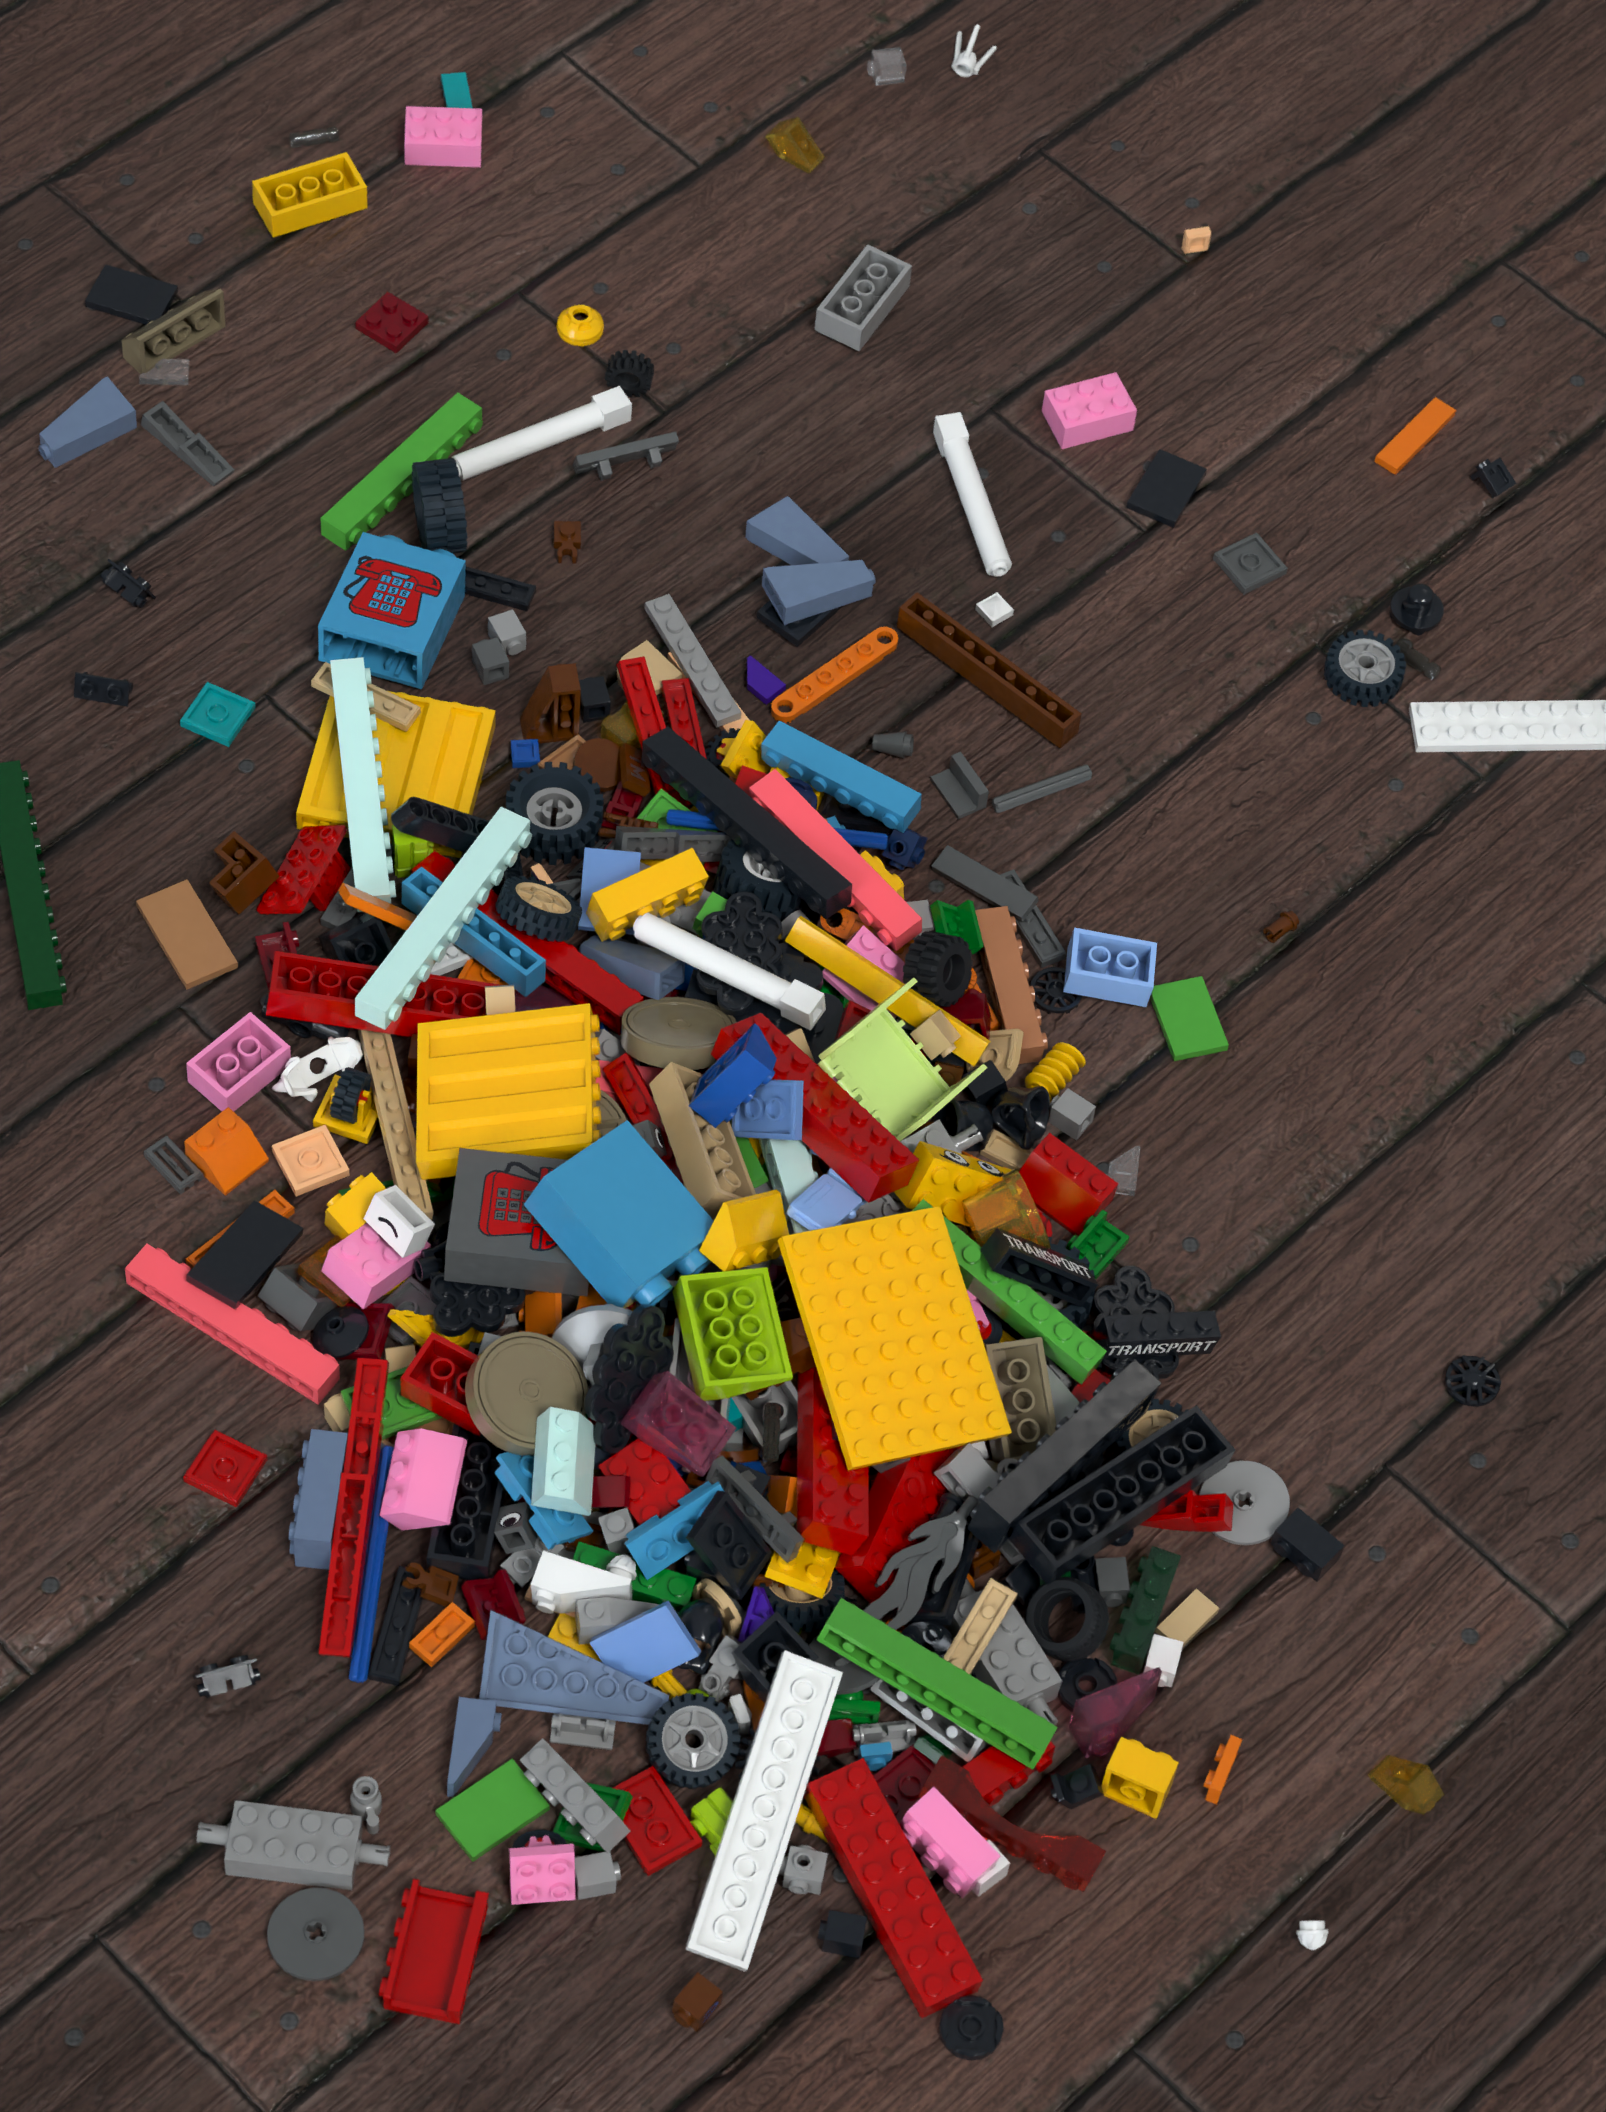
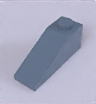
[447,1697,502,1797]

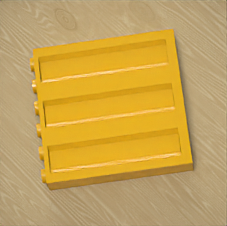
[296,691,496,858]
[416,1003,602,1180]

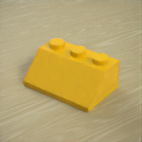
[699,1189,789,1271]

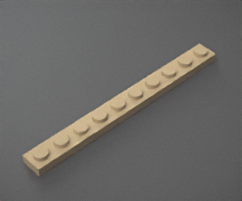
[358,1029,434,1221]

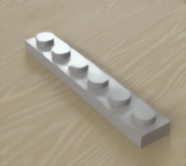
[645,594,742,728]

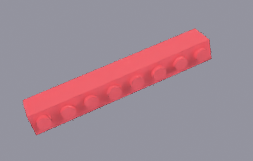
[749,769,922,951]
[125,1244,340,1405]

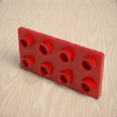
[256,825,351,914]

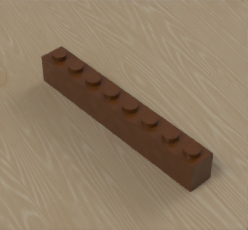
[897,592,1082,749]

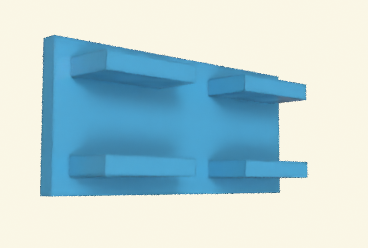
[495,1452,593,1550]
[624,1481,724,1580]

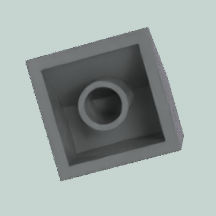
[258,1262,348,1332]

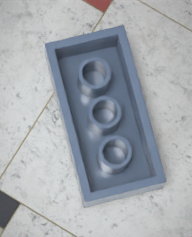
[289,1429,348,1570]

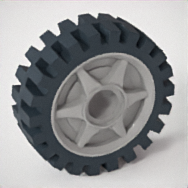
[1324,630,1406,707]
[645,1693,740,1789]

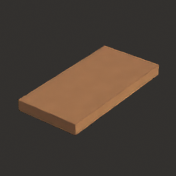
[136,879,238,990]

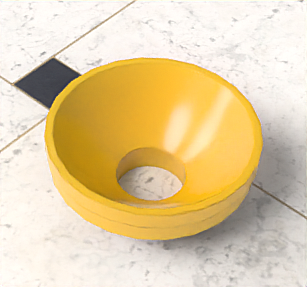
[557,305,604,346]

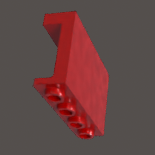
[379,1879,489,2024]

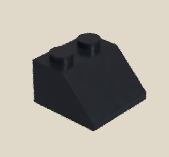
[318,912,393,966]
[732,1611,819,1703]

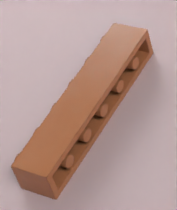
[975,906,1048,1064]

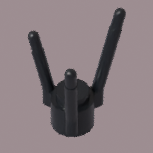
[414,1240,447,1281]

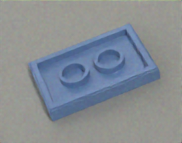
[578,847,641,935]
[732,1079,804,1140]
[589,1601,701,1682]

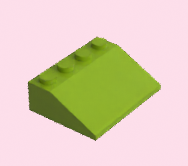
[673,1267,793,1402]

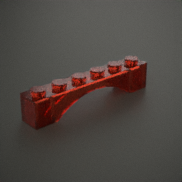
[919,1755,1106,1892]

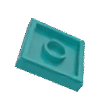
[180,682,256,747]

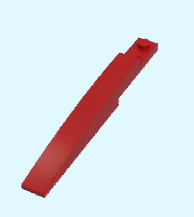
[319,1358,389,1657]

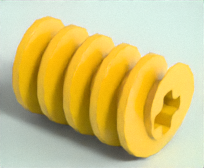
[1025,1042,1086,1104]

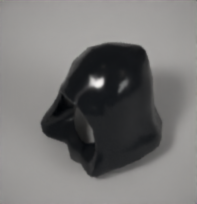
[991,1086,1050,1150]
[934,1098,994,1151]
[677,1597,724,1675]

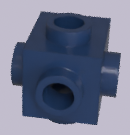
[882,828,928,870]

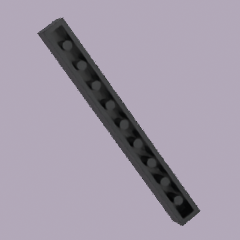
[642,727,852,919]

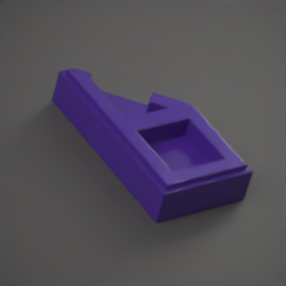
[747,655,786,705]
[738,1586,774,1643]

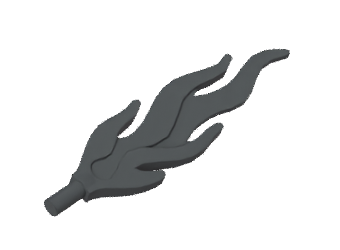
[834,1496,979,1667]

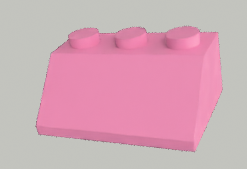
[822,925,905,1019]
[379,1429,467,1531]

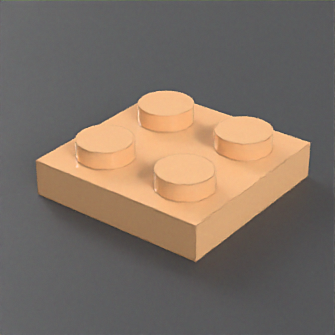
[272,1125,350,1197]

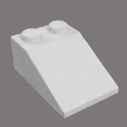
[531,1551,632,1614]

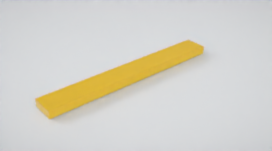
[785,916,991,1066]

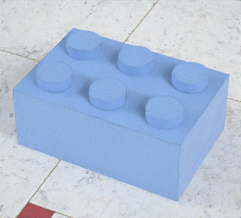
[1063,928,1157,1007]

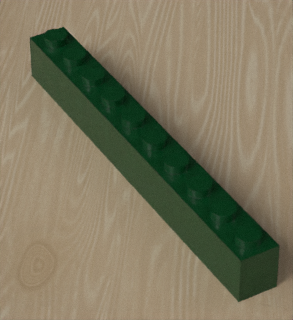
[0,760,67,1010]

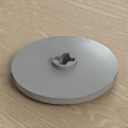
[1200,1461,1290,1545]

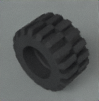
[903,931,973,1007]

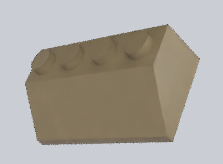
[122,289,225,376]
[984,1337,1057,1463]

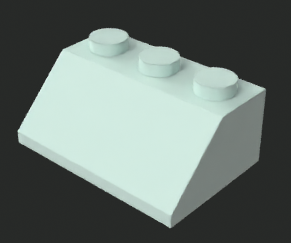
[531,1407,595,1516]

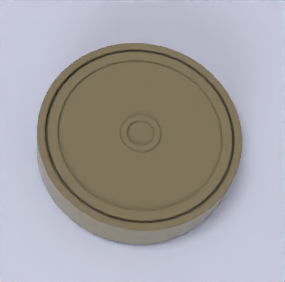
[620,997,737,1070]
[465,1332,588,1456]

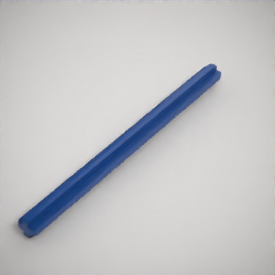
[666,809,888,850]
[349,1446,394,1683]

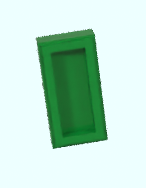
[828,1690,880,1725]

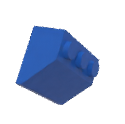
[689,1023,777,1128]

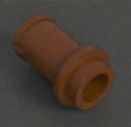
[1263,910,1299,943]

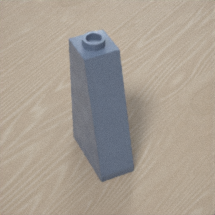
[38,376,137,468]
[745,496,849,565]
[762,560,875,625]
[578,935,685,1000]

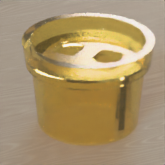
[962,1168,1051,1249]

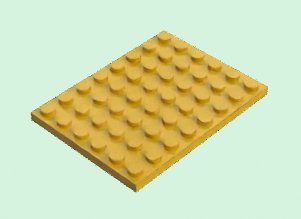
[778,1206,1012,1471]

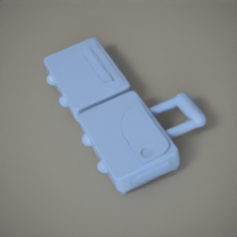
[786,1149,867,1231]

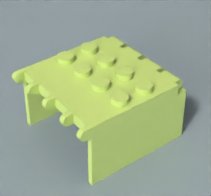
[817,978,987,1141]

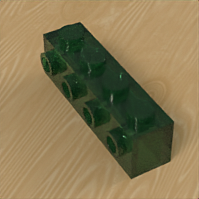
[1109,1546,1181,1675]

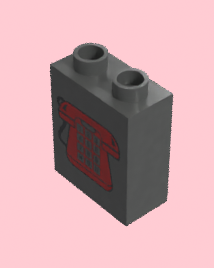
[444,1148,589,1297]

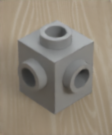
[778,1845,828,1895]

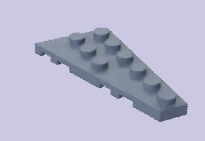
[479,1610,669,1725]

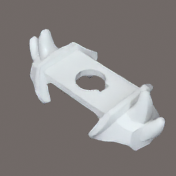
[272,1036,363,1102]

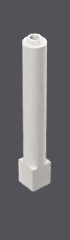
[451,386,632,481]
[933,412,1012,577]
[633,912,826,1030]

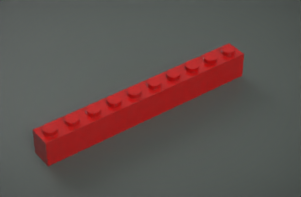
[411,851,643,1035]

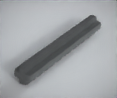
[992,764,1092,813]

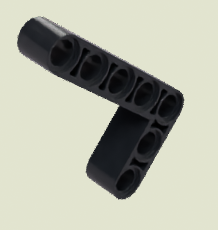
[391,797,523,895]

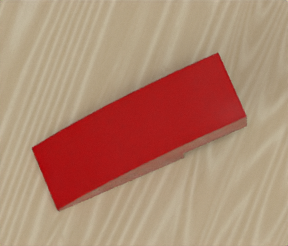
[1140,1490,1234,1532]

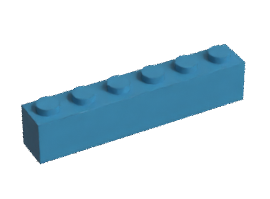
[761,721,922,833]
[402,866,546,997]

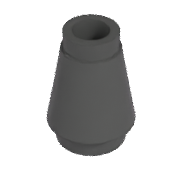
[873,731,914,758]

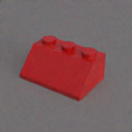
[1017,1133,1119,1236]

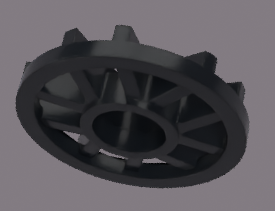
[1030,967,1082,1014]
[1445,1355,1501,1407]

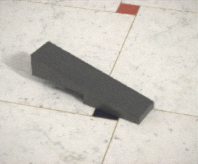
[141,401,234,487]
[615,826,733,862]

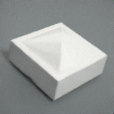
[975,593,1014,627]
[728,1694,752,1737]

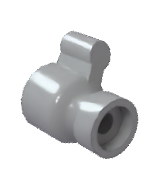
[350,1776,382,1835]

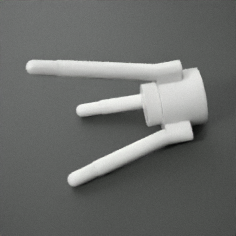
[952,25,997,77]

